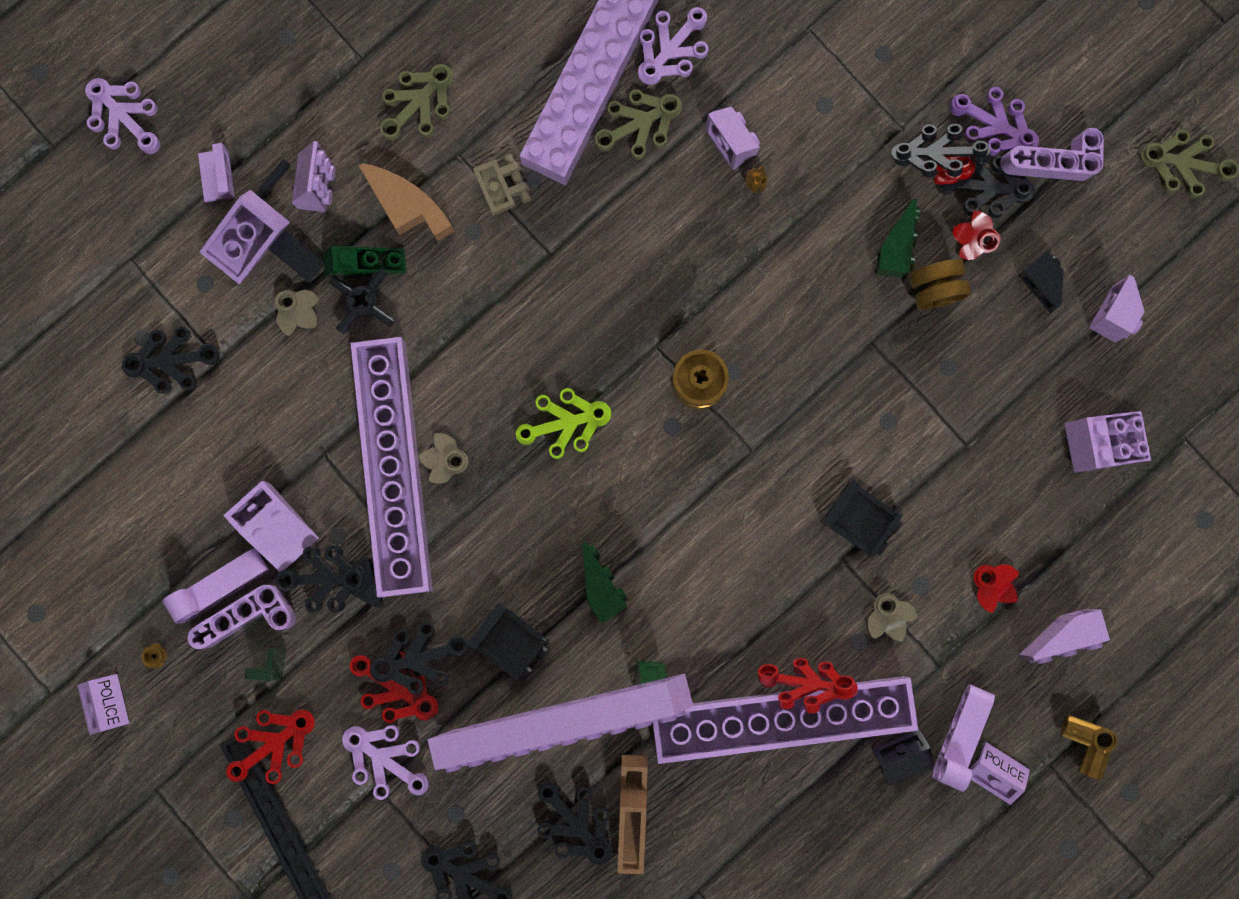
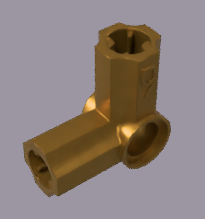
[1060,714,1117,780]

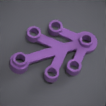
[949,87,1039,156]

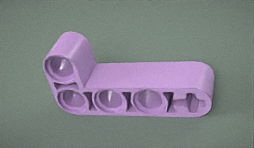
[1000,128,1104,181]
[162,548,269,624]
[187,585,296,649]
[932,684,995,792]

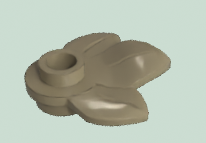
[275,290,320,336]
[418,433,469,484]
[867,593,918,642]

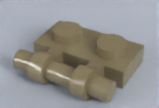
[473,154,531,216]

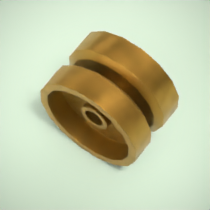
[909,259,972,310]
[672,349,729,410]

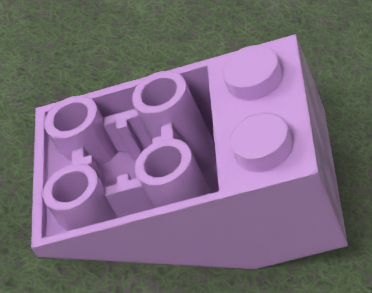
[292,141,336,212]
[1064,411,1151,473]
[223,481,320,572]
[1019,609,1110,664]

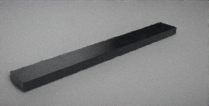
[220,731,331,899]

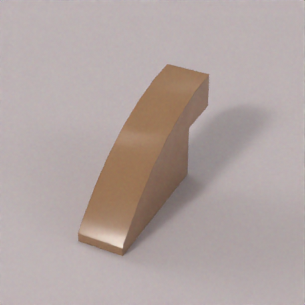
[359,163,455,241]
[617,755,648,874]

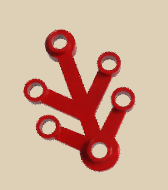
[350,650,439,723]
[758,658,858,713]
[226,710,315,784]

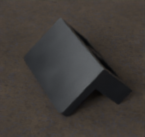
[872,729,935,785]

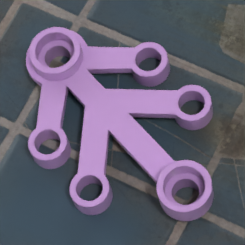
[638,7,708,85]
[85,78,160,154]
[342,725,430,800]

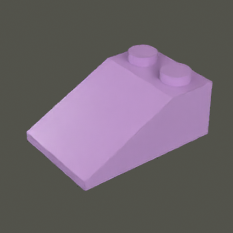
[199,190,290,284]

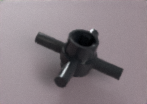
[328,268,395,334]

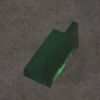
[244,647,286,681]

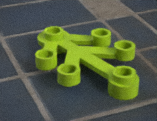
[516,388,611,459]

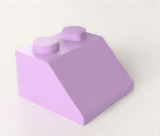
[705,107,760,170]
[1089,275,1145,342]

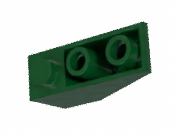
[875,199,920,278]
[323,246,406,278]
[582,542,629,624]
[634,660,666,686]

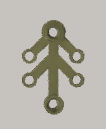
[380,64,454,140]
[595,89,682,160]
[1140,129,1239,199]

